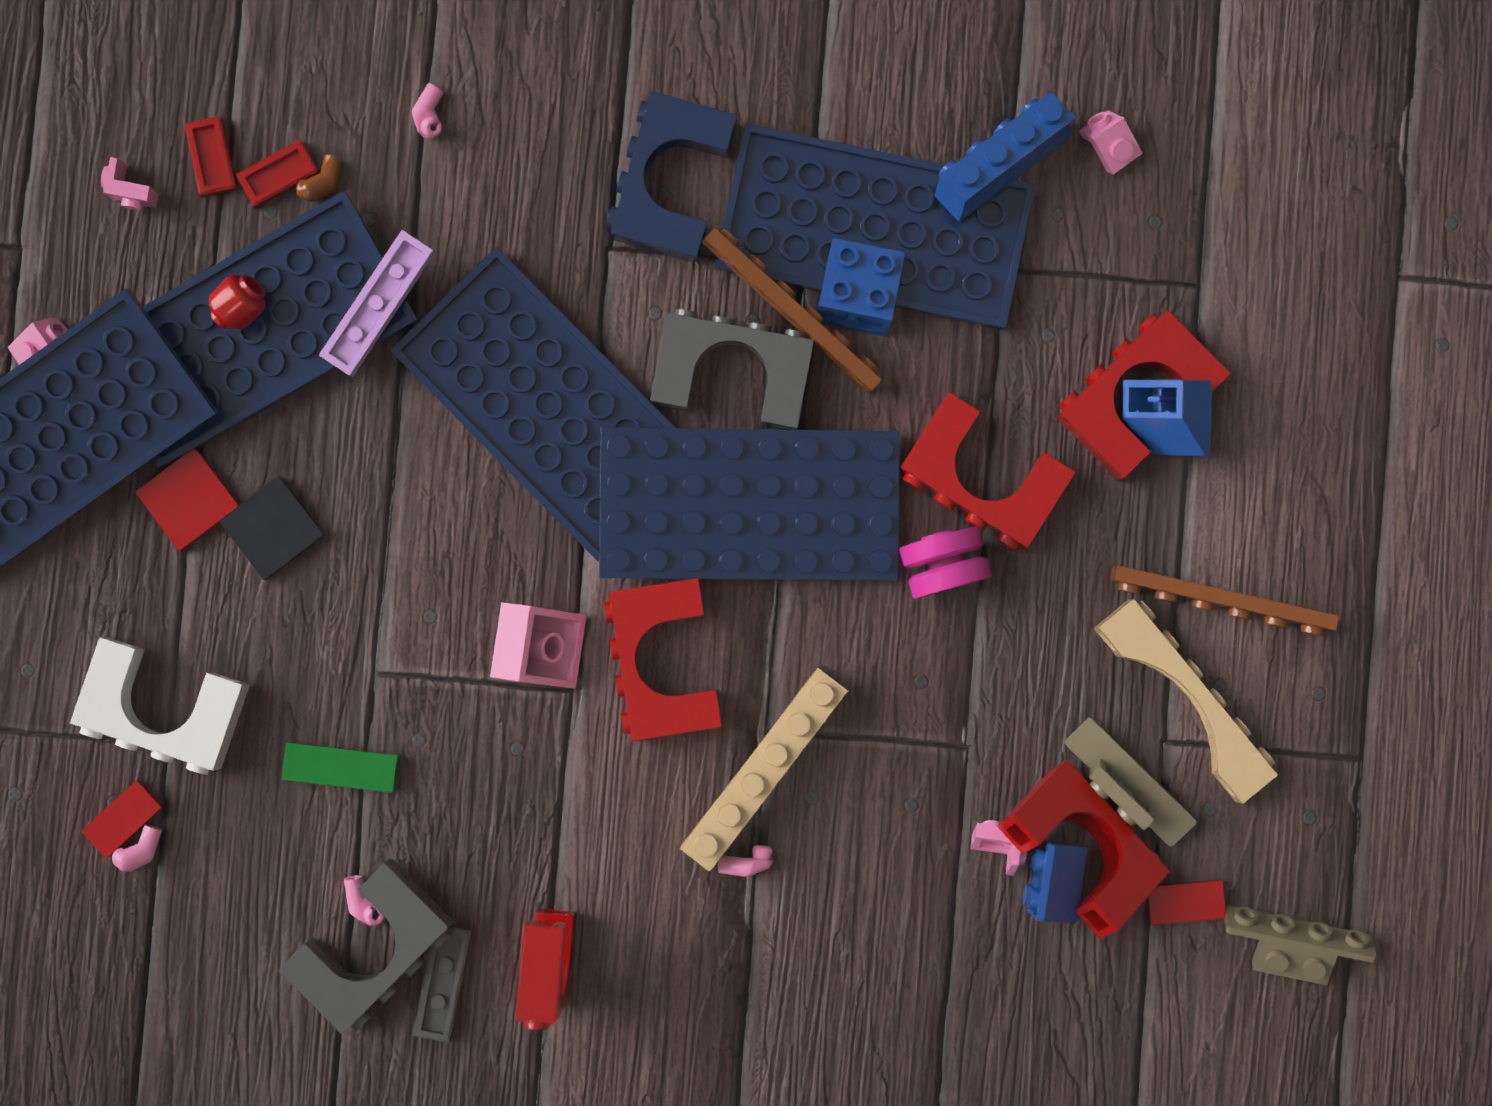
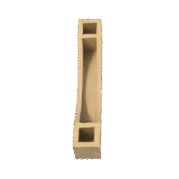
[1094,599,1278,804]
[680,668,848,872]

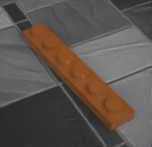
[702,228,882,392]
[1109,565,1339,636]

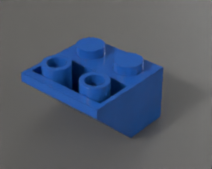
[1123,380,1212,456]
[1023,839,1088,923]

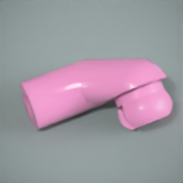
[412,83,444,139]
[112,824,162,872]
[718,845,773,877]
[344,875,385,926]

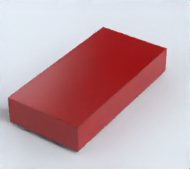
[184,116,238,198]
[236,139,320,209]
[81,779,164,859]
[1147,880,1226,925]

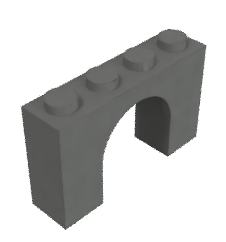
[650,309,814,430]
[278,858,455,1035]

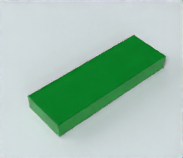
[281,742,399,793]

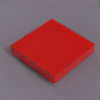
[135,448,240,552]

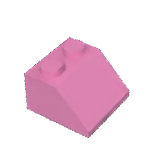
[490,602,587,689]

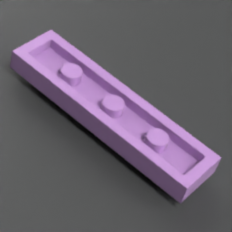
[319,230,436,377]

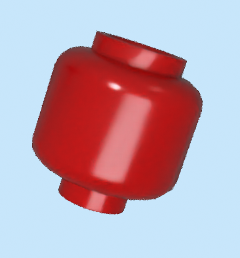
[208,274,265,330]

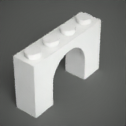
[70,637,250,775]

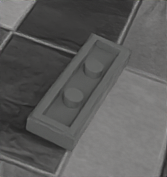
[412,926,473,1043]

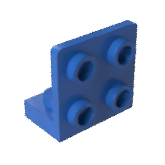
[817,238,905,337]

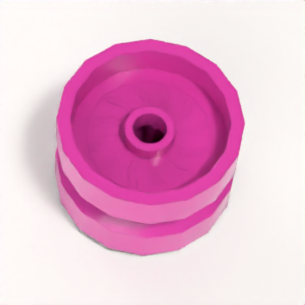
[899,526,993,599]

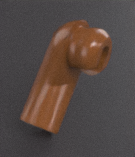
[296,155,342,202]

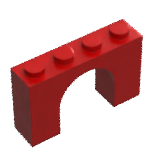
[1056,310,1231,481]
[899,392,1075,551]
[604,578,722,741]
[997,760,1170,939]
[516,909,576,1030]

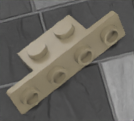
[1065,717,1196,847]
[1224,905,1377,985]

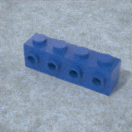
[934,92,1076,222]

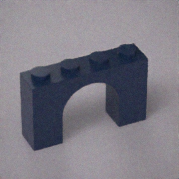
[606,91,737,263]

